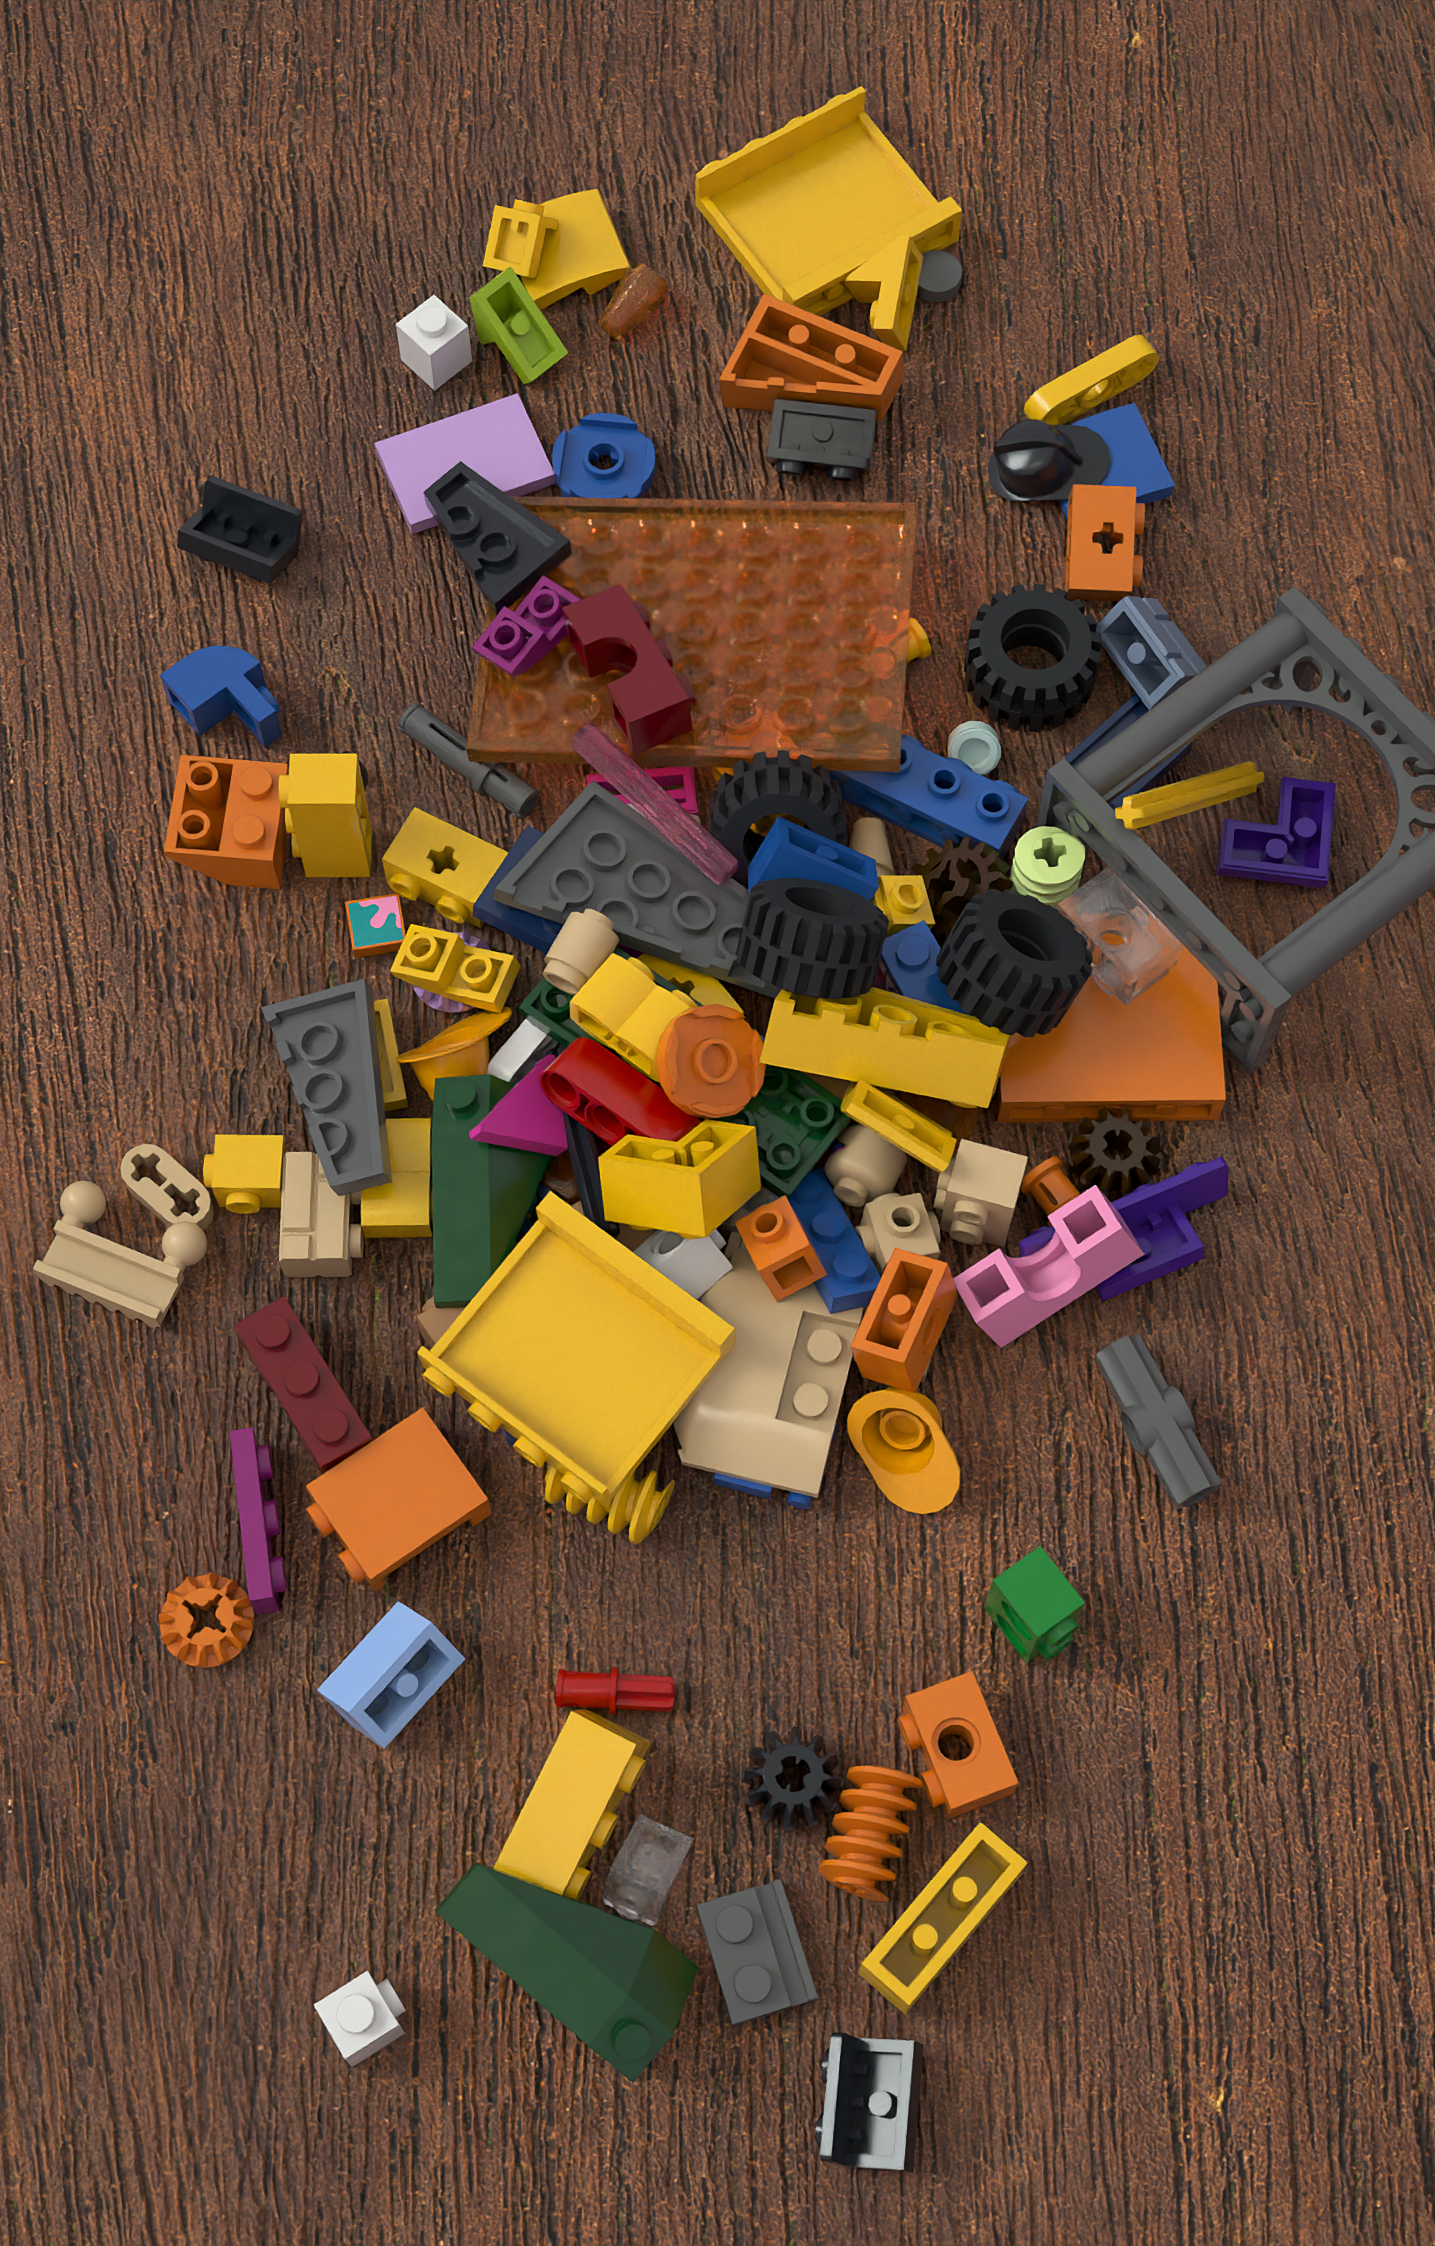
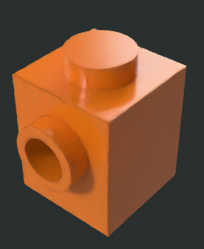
[734,1195,828,1302]

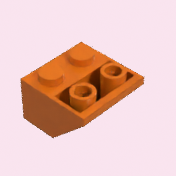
[164,755,289,889]

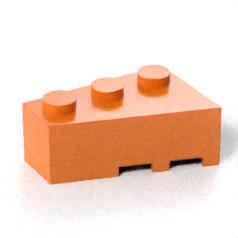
[719,294,904,422]

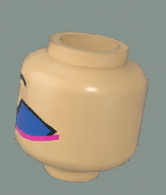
[824,1124,907,1207]

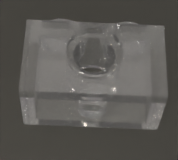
[1057,866,1183,1006]

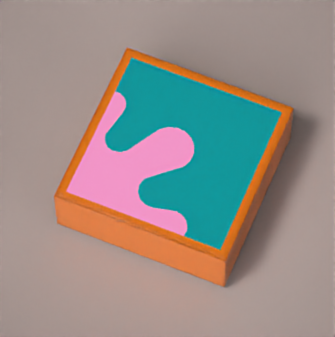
[345,893,406,958]

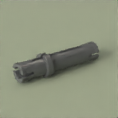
[398,702,541,820]

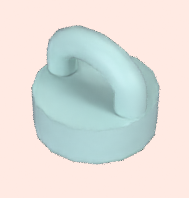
[947,721,1001,776]

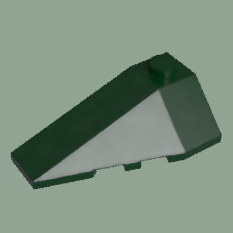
[432,1074,556,1308]

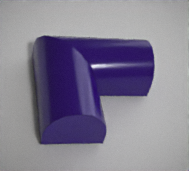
[1216,777,1336,888]

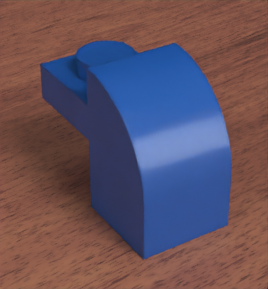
[160,646,282,748]

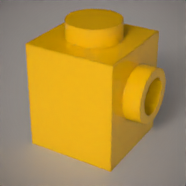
[203,1134,288,1214]

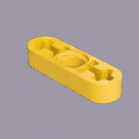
[1024,335,1159,425]

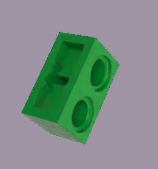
[984,1546,1085,1664]

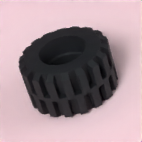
[964,584,1102,731]
[709,750,848,889]
[735,878,889,999]
[936,889,1093,1037]

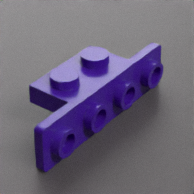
[1019,1157,1229,1301]

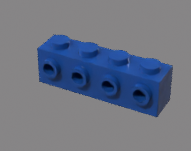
[807,707,1028,859]

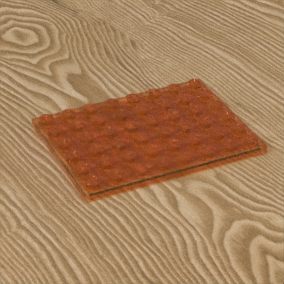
[466,496,917,772]

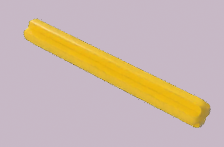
[1115,761,1264,830]

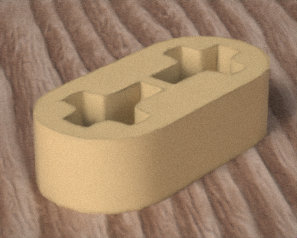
[120,1144,214,1230]

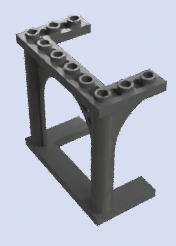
[1036,586,1435,1076]

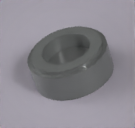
[917,250,962,303]

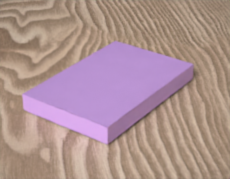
[374,393,556,534]

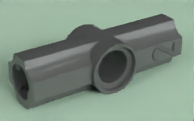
[1094,1334,1222,1510]

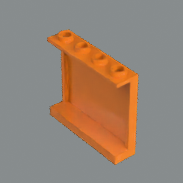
[996,912,1226,1123]

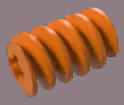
[818,1765,923,1902]

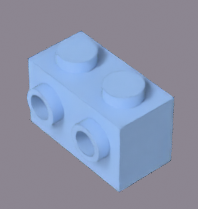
[317,1601,465,1749]

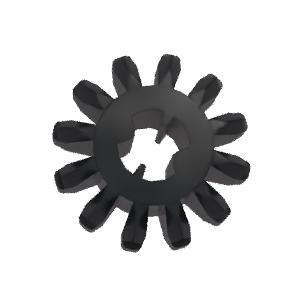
[741,1727,844,1833]

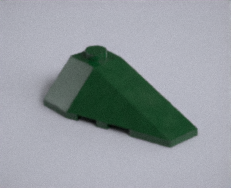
[435,1861,698,2083]

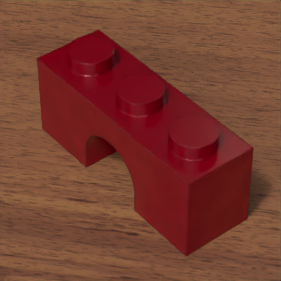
[562,583,696,756]
[234,1296,373,1475]

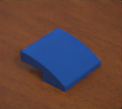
[1058,403,1175,520]

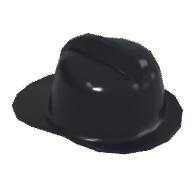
[988,419,1111,502]

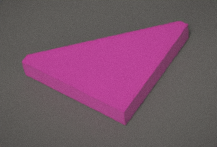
[469,1054,568,1156]

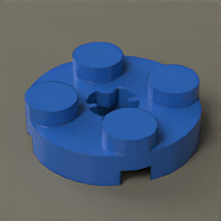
[552,413,656,512]

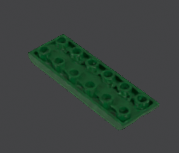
[519,946,852,1199]

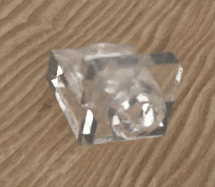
[602,1814,694,1926]

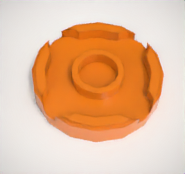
[656,1004,767,1119]

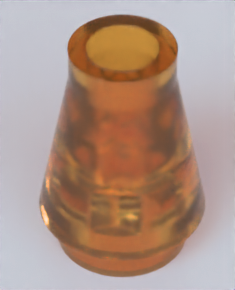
[598,263,669,341]

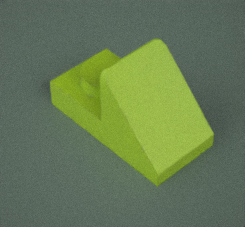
[469,267,568,384]

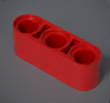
[539,1037,701,1146]

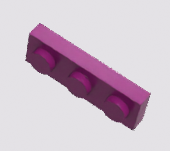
[229,1427,288,1615]

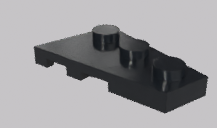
[423,461,572,616]

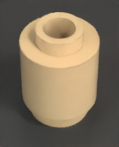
[542,909,619,996]

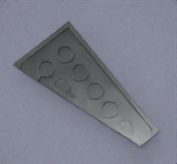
[492,780,781,999]

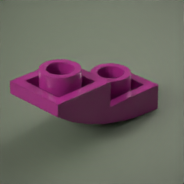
[471,575,581,678]

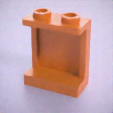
[305,1407,492,1592]

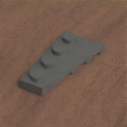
[261,979,392,1196]

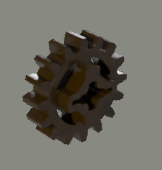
[912,836,1014,948]

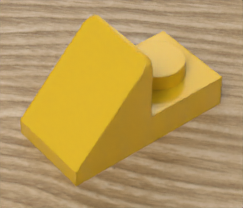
[845,234,923,351]

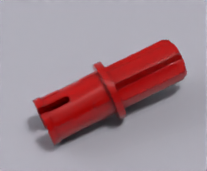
[556,1667,675,1716]

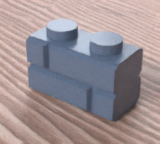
[1096,596,1207,710]

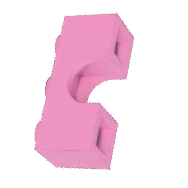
[953,1185,1144,1348]

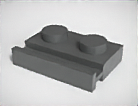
[697,1878,818,2027]

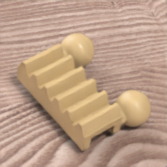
[33,1181,208,1328]

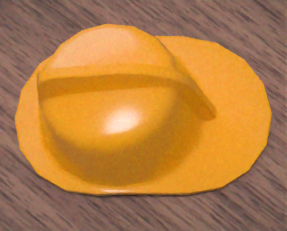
[396,1007,513,1102]
[847,1386,961,1514]

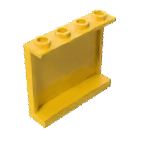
[695,86,962,317]
[417,1191,736,1507]

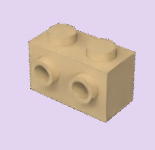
[933,1139,1028,1247]

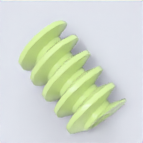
[1009,826,1085,915]

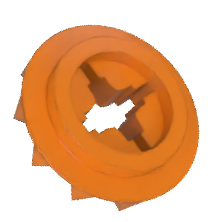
[158,1572,254,1668]

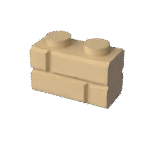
[279,1152,364,1277]

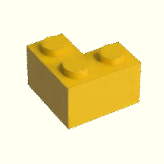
[598,1119,761,1239]

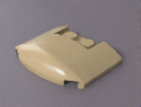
[673,1248,865,1498]

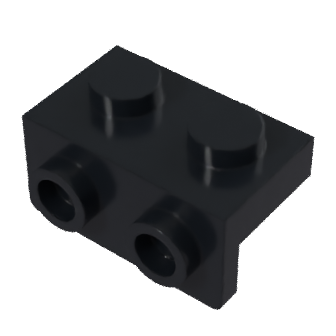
[766,399,877,482]
[177,476,303,584]
[816,2032,924,2173]

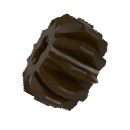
[1067,1106,1162,1199]

